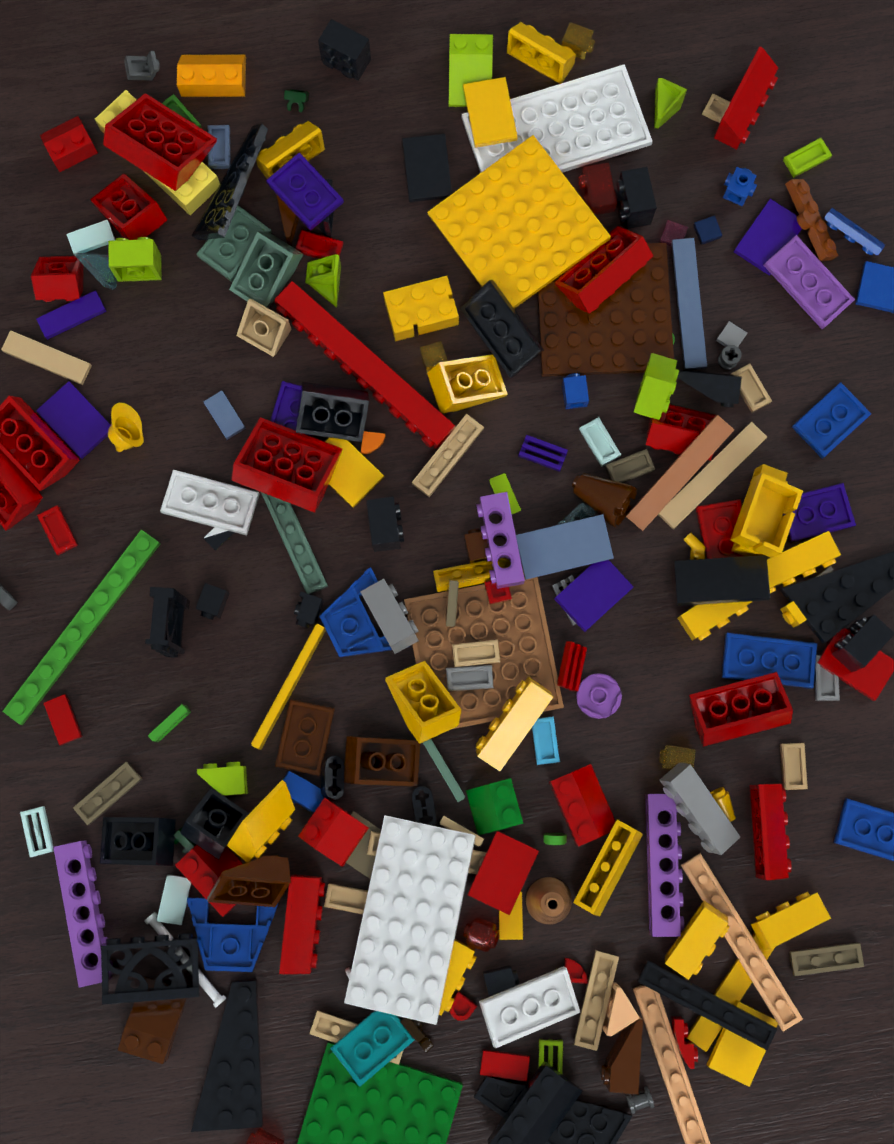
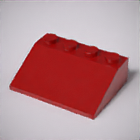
[103,93,217,191]
[232,417,343,513]

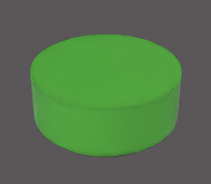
[544,833,567,845]

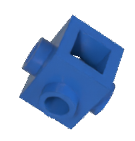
[723,167,757,206]

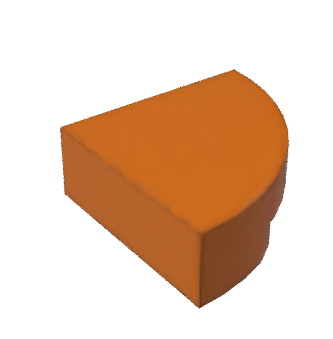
[361,431,386,454]

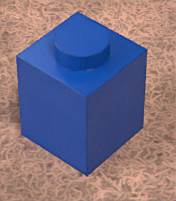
[562,373,589,409]

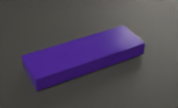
[36,290,107,340]

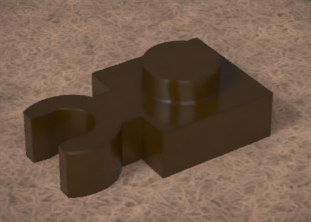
[400,1017,434,1053]

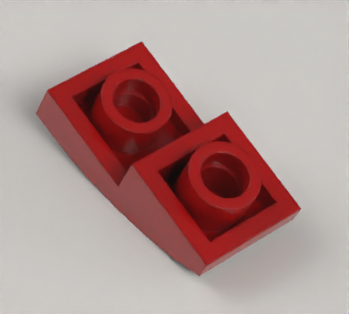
[671,1016,698,1069]

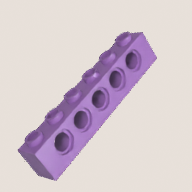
[645,794,684,937]
[53,840,113,988]

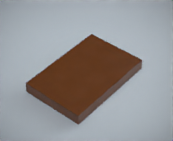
[275,699,335,776]

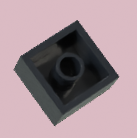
[318,19,371,81]
[614,167,657,229]
[366,496,404,552]
[832,615,894,672]
[180,788,250,860]

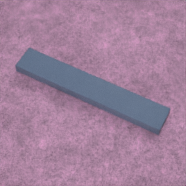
[671,238,707,370]

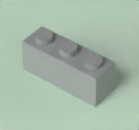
[360,579,419,654]

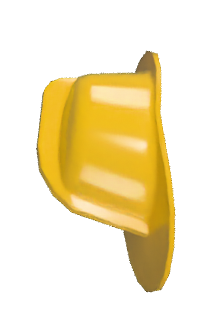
[108,403,144,452]

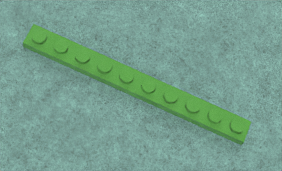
[2,530,160,725]

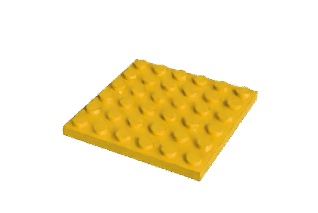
[427,135,611,309]

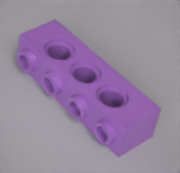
[476,492,525,589]

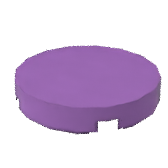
[576,673,622,719]

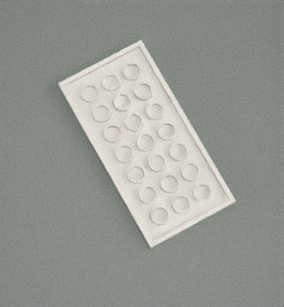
[462,64,653,173]
[344,815,476,1025]

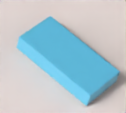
[532,716,560,765]

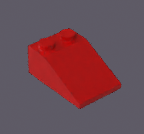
[90,174,167,240]

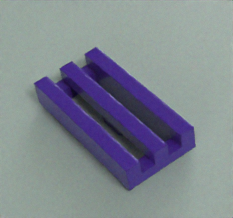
[518,435,568,472]

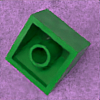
[466,778,523,835]

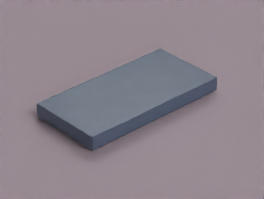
[516,514,614,580]

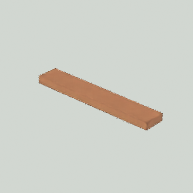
[626,415,734,531]

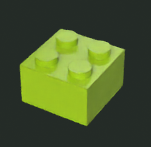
[108,237,162,282]
[634,353,679,420]

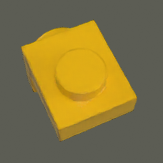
[780,601,807,628]

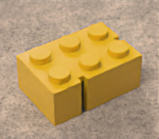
[383,276,459,342]
[730,473,803,558]

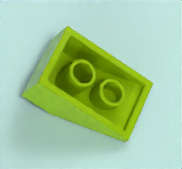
[449,34,493,107]

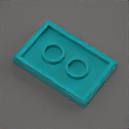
[330,1011,415,1087]

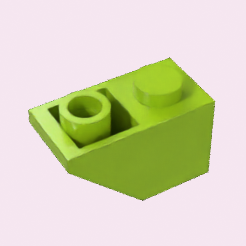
[197,762,248,796]

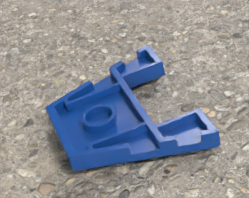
[319,567,410,657]
[187,897,279,972]

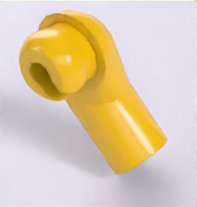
[683,532,705,560]

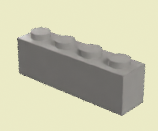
[660,762,740,855]

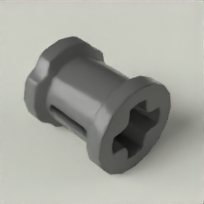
[718,345,741,370]
[625,1086,655,1114]

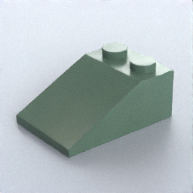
[229,232,303,309]

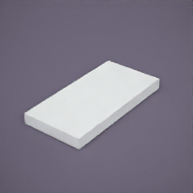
[160,470,260,535]
[479,966,581,1048]

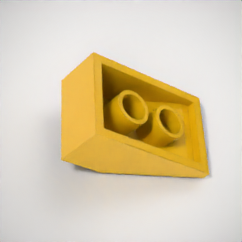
[427,354,508,413]
[385,661,462,744]

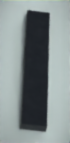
[637,960,777,1050]

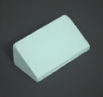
[157,874,191,925]

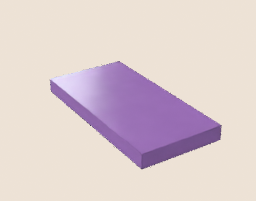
[763,235,855,329]

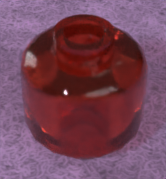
[463,918,500,952]

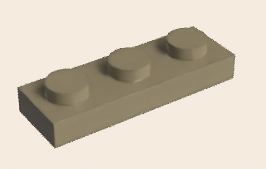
[73,762,142,825]
[789,942,864,976]

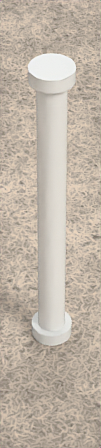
[144,912,226,1008]

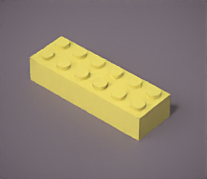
[95,90,220,215]

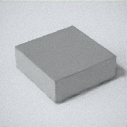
[716,321,747,351]

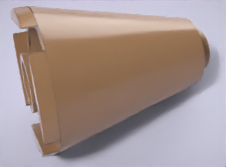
[526,877,572,924]

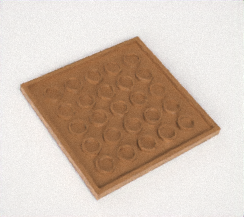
[404,577,564,730]

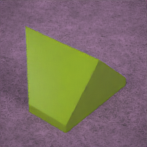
[654,78,687,128]
[305,254,341,308]

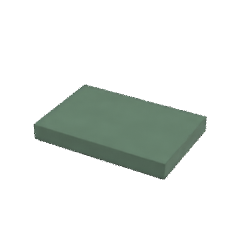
[197,206,272,282]

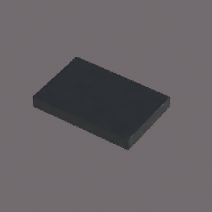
[402,134,452,202]

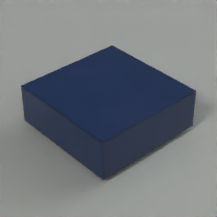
[693,216,722,245]

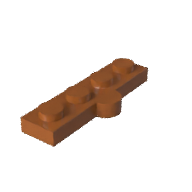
[785,179,839,261]

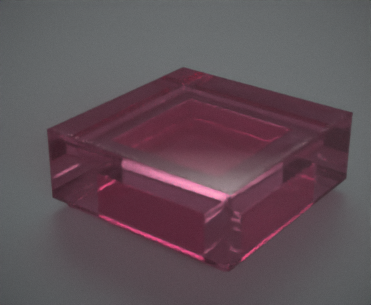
[660,220,688,246]

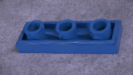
[824,208,885,256]

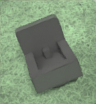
[124,51,160,81]

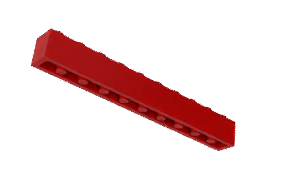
[274,281,455,450]

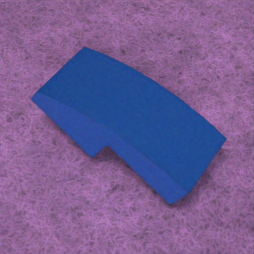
[283,771,324,814]

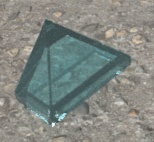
[76,253,117,290]

